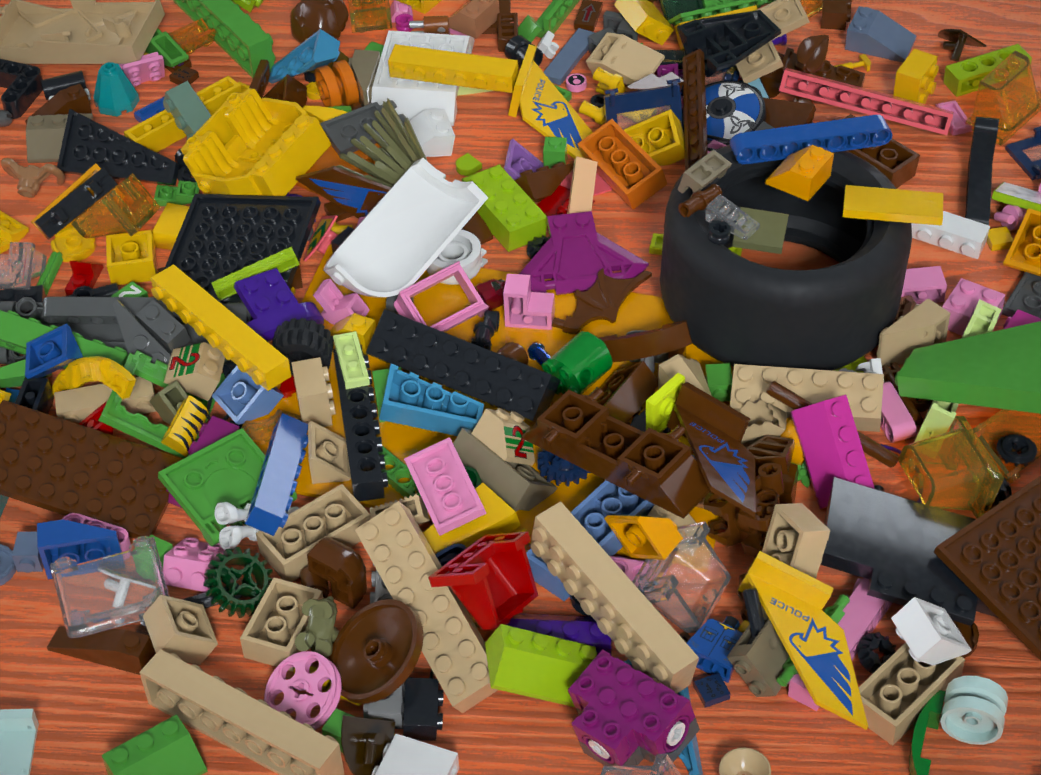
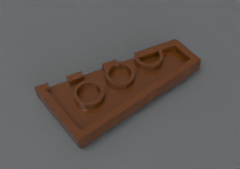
[782,47,865,87]

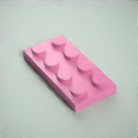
[404,437,487,536]

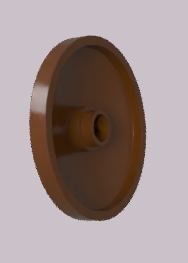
[329,599,424,704]

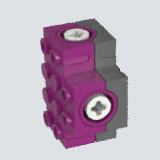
[568,649,700,775]

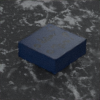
[694,673,730,708]

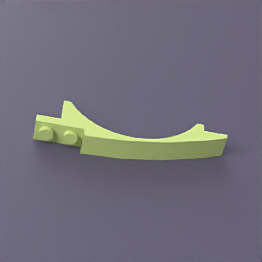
[911,299,1002,459]

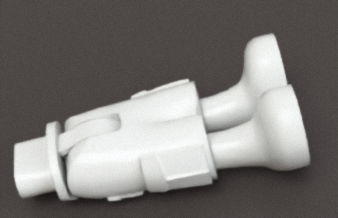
[215,502,299,550]

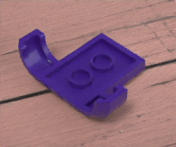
[234,268,324,342]

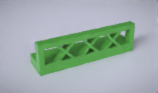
[536,0,580,38]

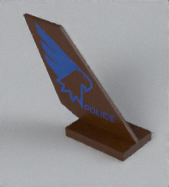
[295,166,391,219]
[667,382,756,517]

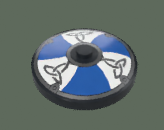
[682,80,767,146]

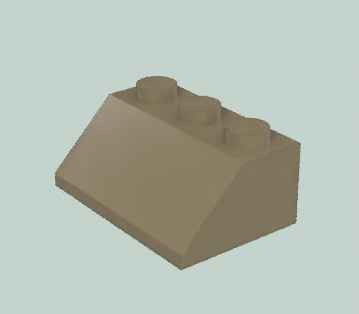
[26,113,94,163]

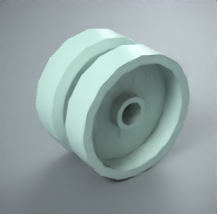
[940,676,1008,745]

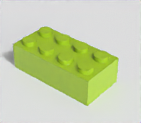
[462,164,547,252]

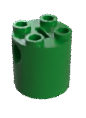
[542,331,613,394]

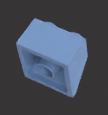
[212,365,284,425]

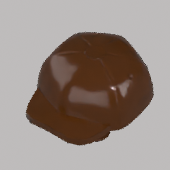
[290,0,349,44]

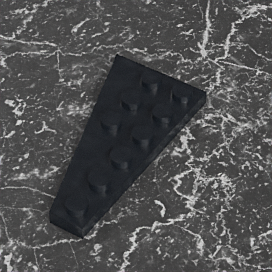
[57,108,180,186]

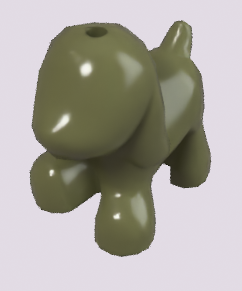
[295,596,340,659]

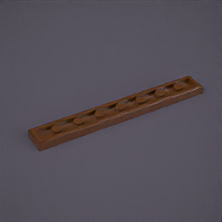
[682,49,708,171]

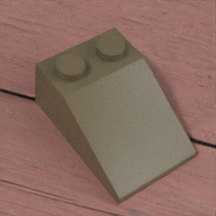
[348,49,380,107]

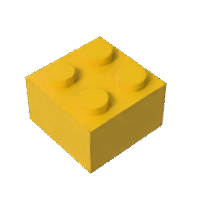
[893,49,939,104]
[106,230,157,285]

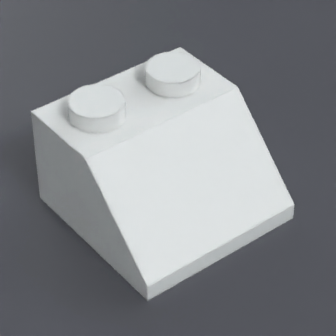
[410,109,455,157]
[891,597,971,666]

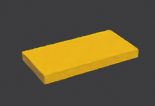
[843,185,943,226]

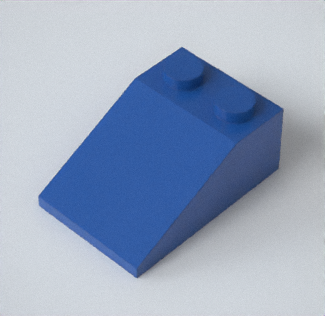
[37,519,125,580]

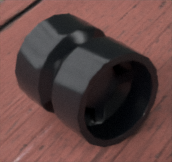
[505,35,543,68]

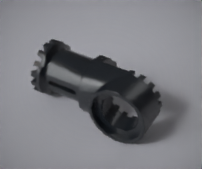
[471,310,500,350]

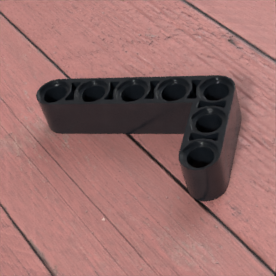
[0,59,43,119]
[965,116,999,225]

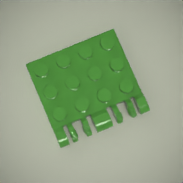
[158,428,297,546]

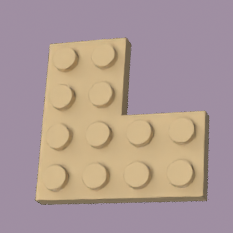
[736,0,810,84]

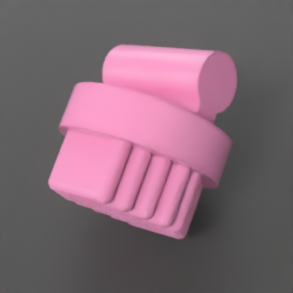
[994,205,1026,231]

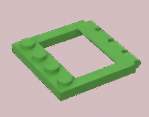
[98,350,215,458]

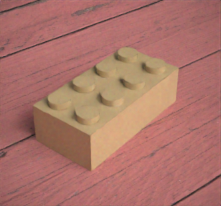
[256,484,371,582]
[858,643,965,746]

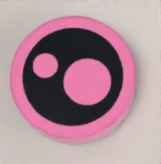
[566,73,587,93]

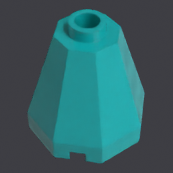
[93,62,140,117]

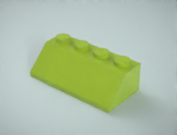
[485,624,597,707]

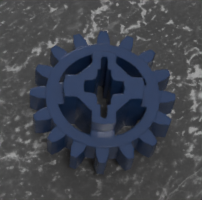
[537,449,590,486]

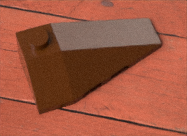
[47,625,156,675]

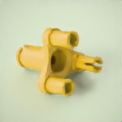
[579,67,657,125]

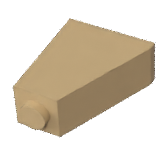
[658,354,712,396]

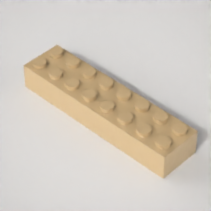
[355,501,498,713]
[530,501,699,694]
[139,649,345,775]

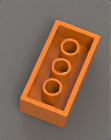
[577,119,668,210]

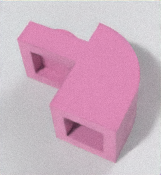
[313,279,370,325]

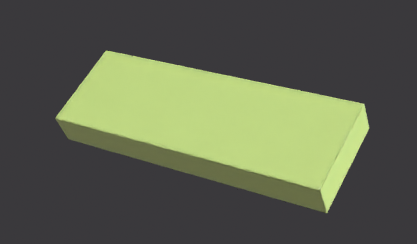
[333,331,370,389]

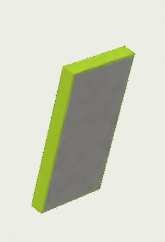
[992,182,1041,212]

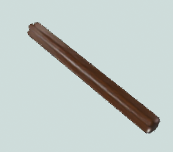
[766,381,899,467]

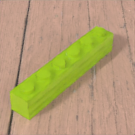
[212,247,300,301]

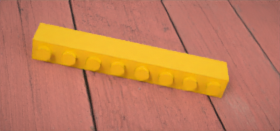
[151,264,291,391]

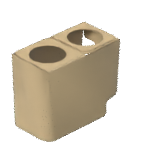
[738,400,787,448]

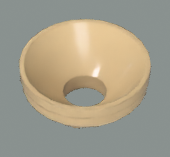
[719,748,771,775]

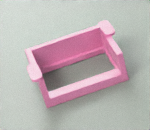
[394,261,489,332]

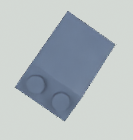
[845,6,917,62]

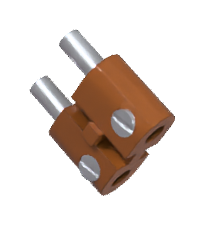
[409,16,450,35]

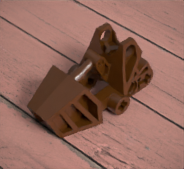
[703,435,799,558]

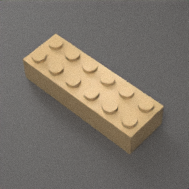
[730,364,884,432]

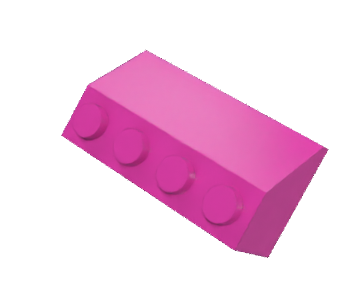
[791,395,875,509]

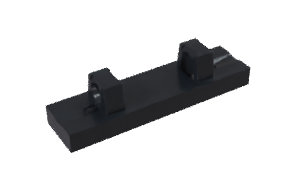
[34,167,118,239]

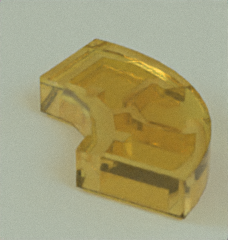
[241,409,302,445]

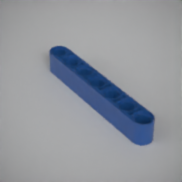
[730,115,893,164]

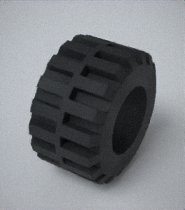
[272,318,334,375]

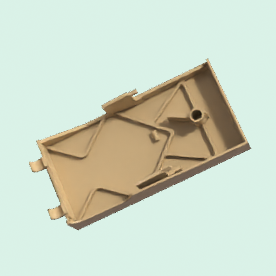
[0,0,165,64]

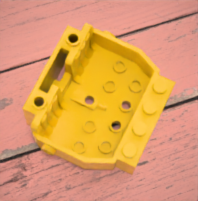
[180,88,331,196]

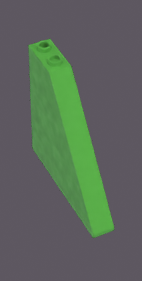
[895,321,1041,414]

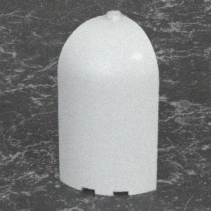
[323,158,488,298]

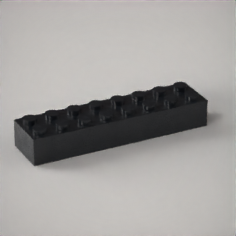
[366,309,561,423]

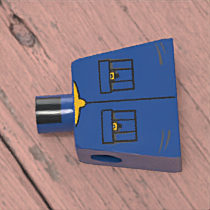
[687,616,743,683]

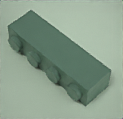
[163,81,211,140]

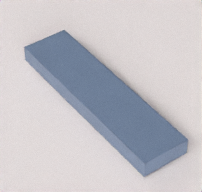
[544,28,595,85]

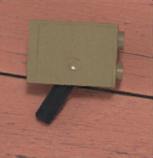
[727,588,789,697]

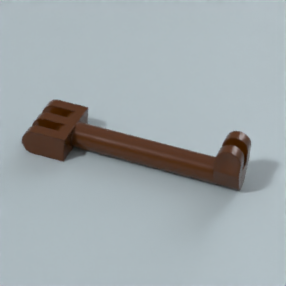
[882,362,923,426]

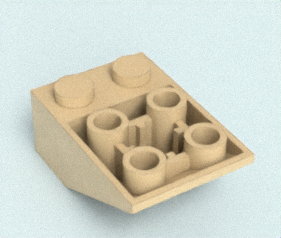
[586,32,665,85]
[876,298,950,367]

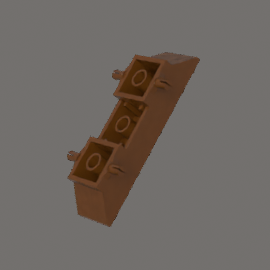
[522,387,710,519]

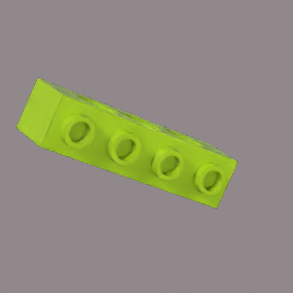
[943,44,1032,97]

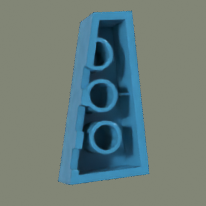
[379,363,484,436]

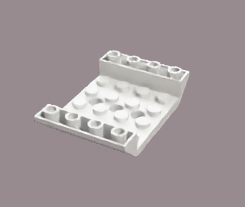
[371,30,475,126]

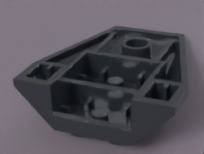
[677,10,781,78]

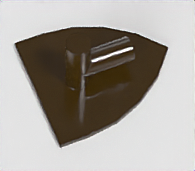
[938,29,987,62]
[341,715,396,775]

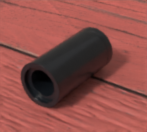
[41,70,87,100]

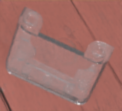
[50,536,170,638]

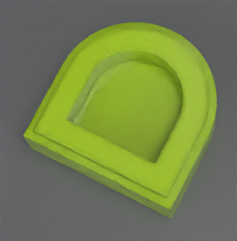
[456,153,482,176]

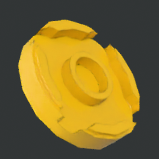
[51,226,97,262]

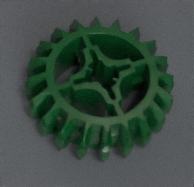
[203,547,273,618]

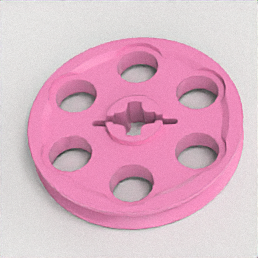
[264,651,342,730]

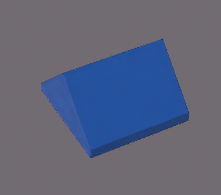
[25,323,83,379]

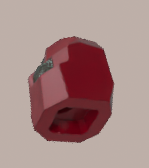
[475,279,505,310]

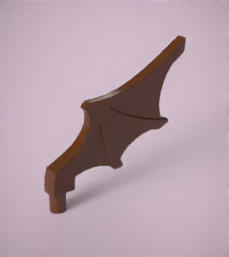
[552,268,652,334]

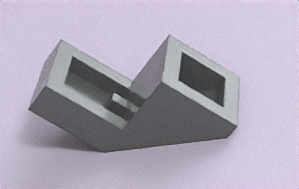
[603,10,638,42]

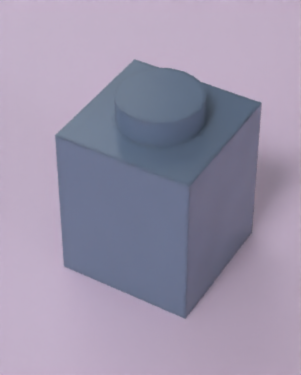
[12,532,44,573]

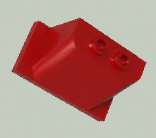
[428,531,539,630]

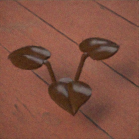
[760,35,829,124]

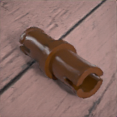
[678,184,722,218]

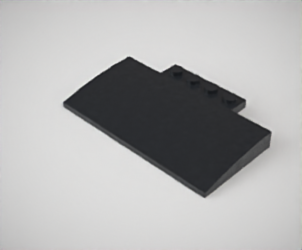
[820,477,998,626]

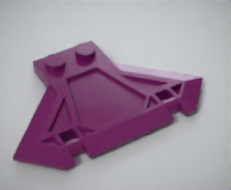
[519,211,649,295]

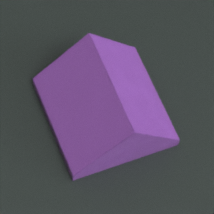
[504,139,544,180]

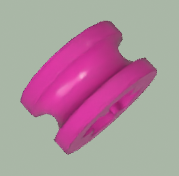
[395,14,413,32]

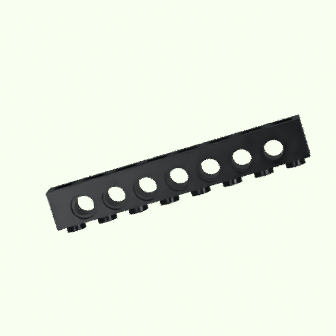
[333,345,389,502]

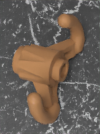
[1,158,65,198]

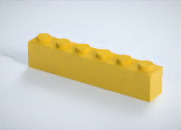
[388,44,518,93]
[124,76,242,153]

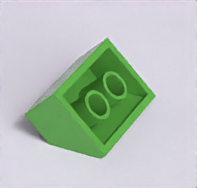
[101,714,208,775]

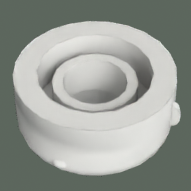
[426,230,483,285]

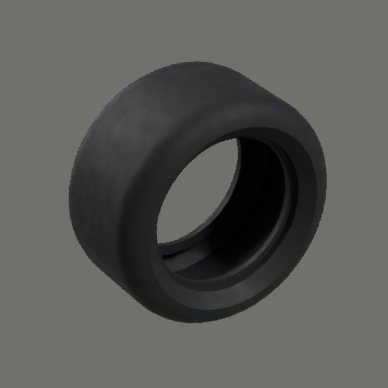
[660,144,912,371]

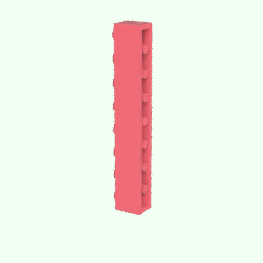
[779,68,954,135]

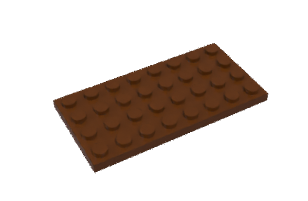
[0,400,184,542]

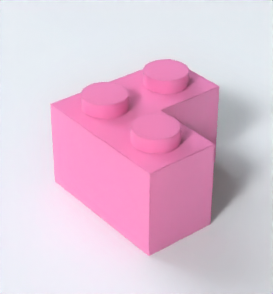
[503,274,555,330]

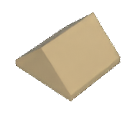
[308,421,351,484]

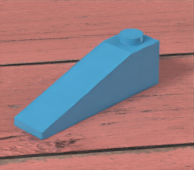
[269,29,340,84]

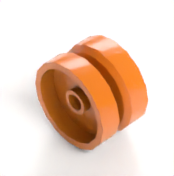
[315,59,359,107]

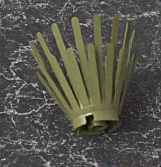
[332,98,428,188]

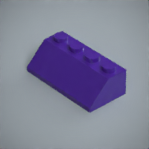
[506,613,612,656]

